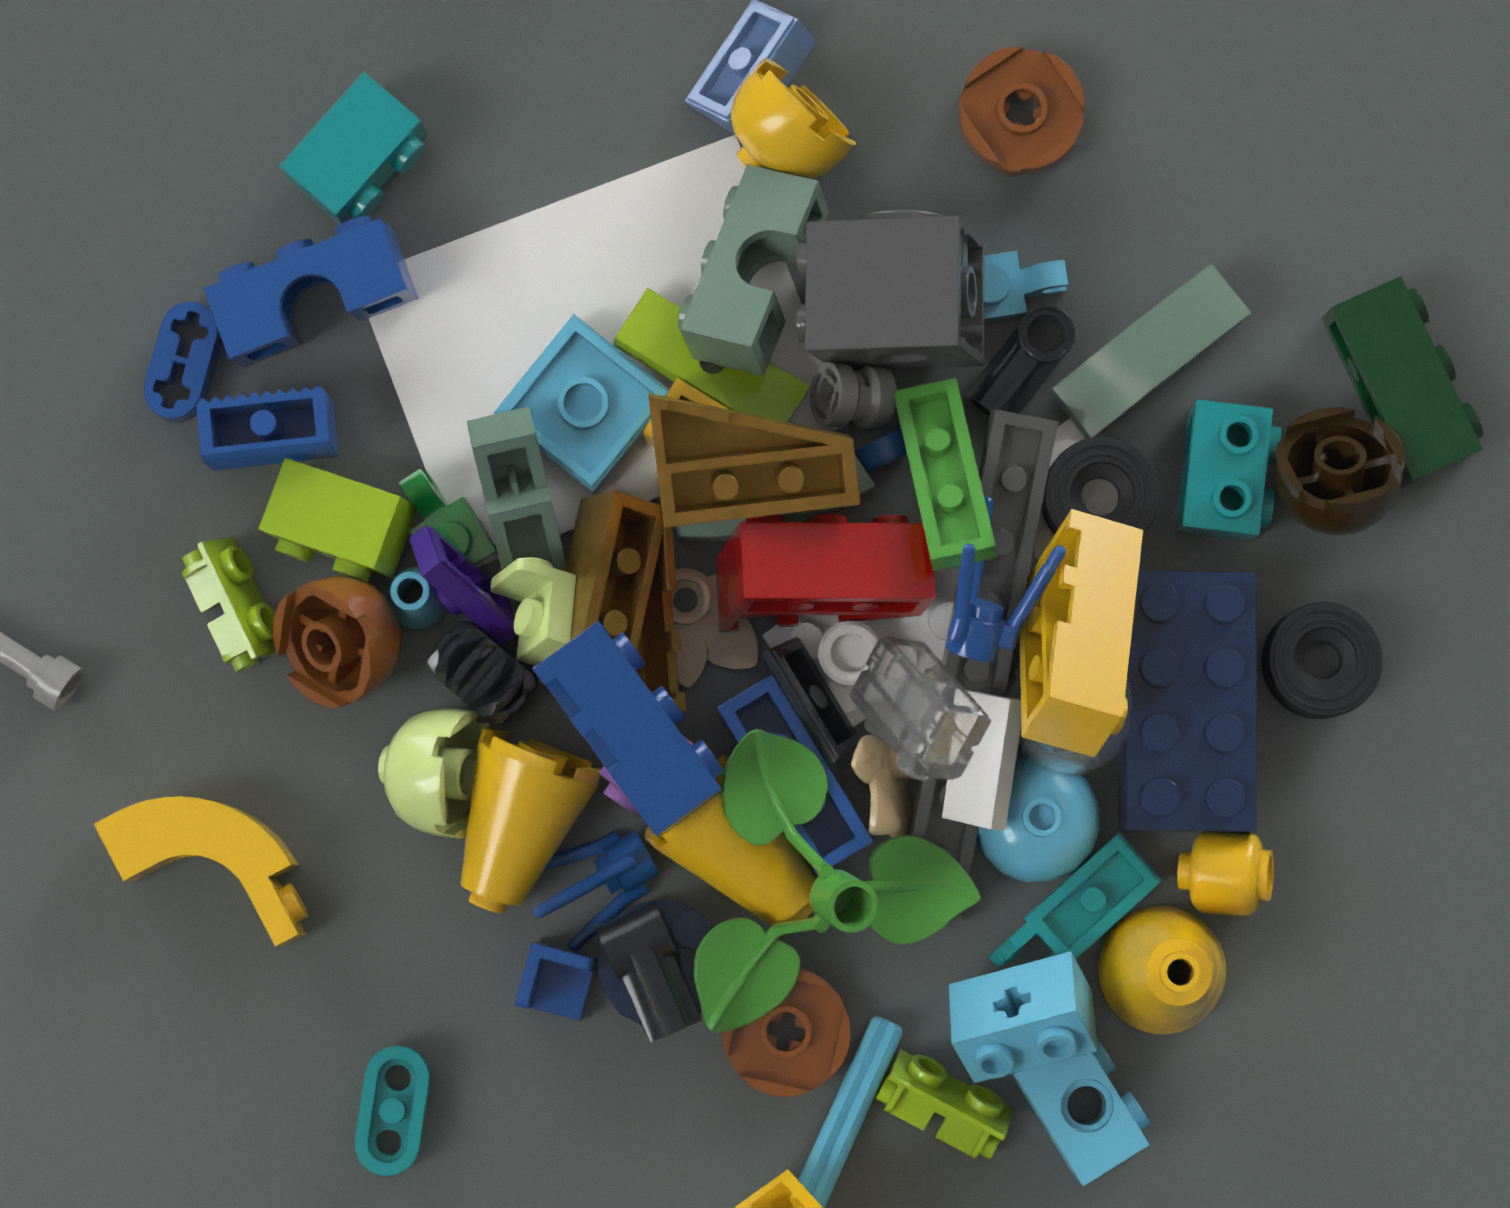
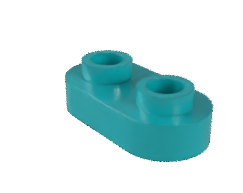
[355,1045,431,1176]

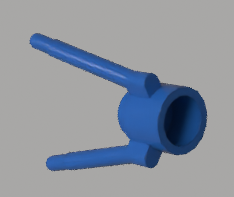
[945,496,1066,662]
[533,830,659,951]

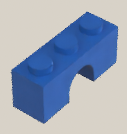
[203,216,419,367]

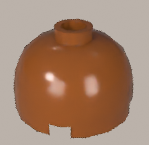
[273,575,402,709]

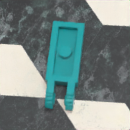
[988,832,1162,967]

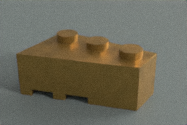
[648,393,860,528]

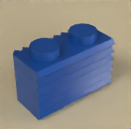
[196,385,339,471]

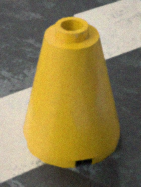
[460,727,602,914]
[645,755,817,926]
[1097,906,1226,1034]

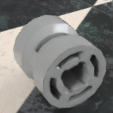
[810,362,897,430]

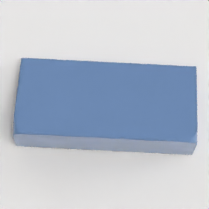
[685,0,815,135]

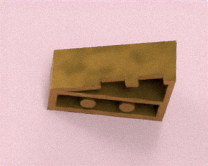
[540,490,687,713]

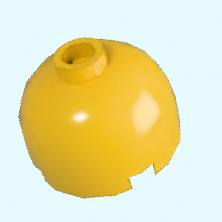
[730,58,856,180]

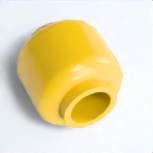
[1177,832,1274,916]

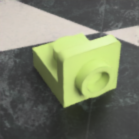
[490,557,576,666]

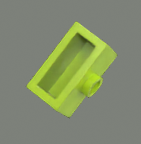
[258,458,417,582]

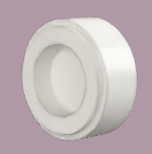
[818,621,882,687]

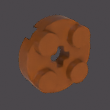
[958,47,1085,177]
[721,968,851,1097]

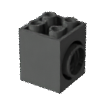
[796,210,985,370]

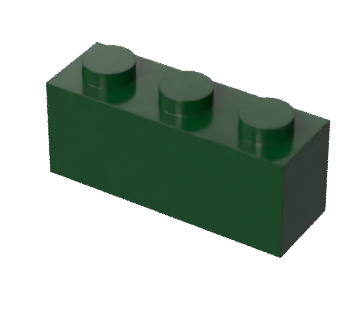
[1322,276,1483,489]

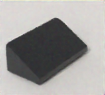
[761,637,860,767]

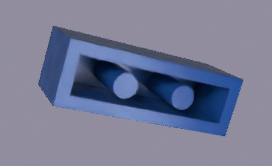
[717,674,873,876]

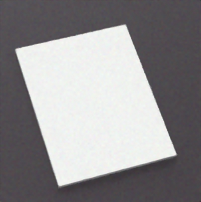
[369,135,849,567]

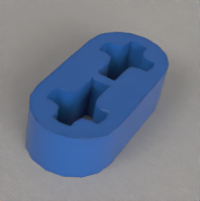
[144,301,222,423]

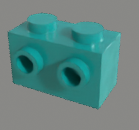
[279,72,428,225]
[1175,399,1281,542]

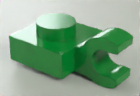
[399,469,497,566]

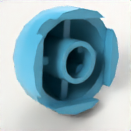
[977,756,1100,882]

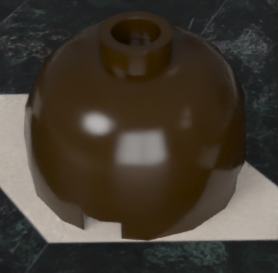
[1274,407,1406,536]

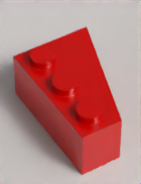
[715,514,936,633]

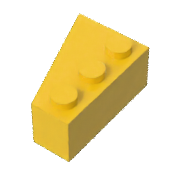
[1019,509,1143,757]

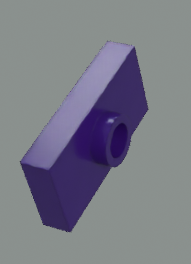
[409,525,516,646]

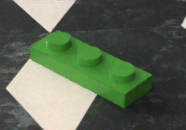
[893,378,997,571]

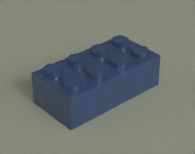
[1118,571,1257,833]

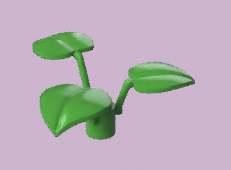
[694,729,981,1032]

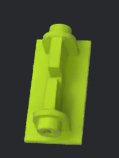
[181,537,277,673]
[875,1049,1014,1160]

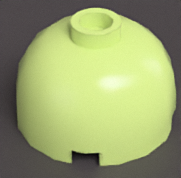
[378,708,490,839]

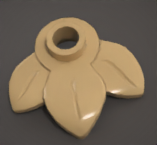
[671,568,758,688]
[851,728,916,838]

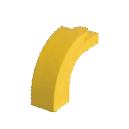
[94,796,308,947]

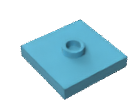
[494,314,669,494]

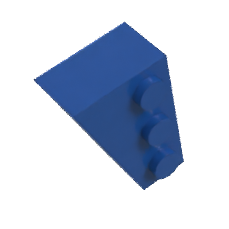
[532,620,724,838]

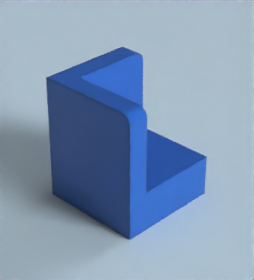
[514,942,598,1021]

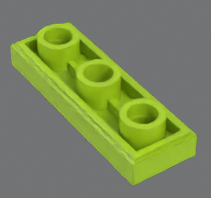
[613,288,810,422]

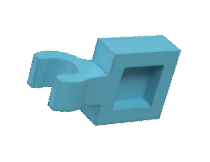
[984,251,1068,323]

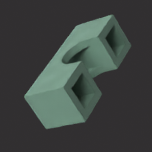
[678,164,829,376]

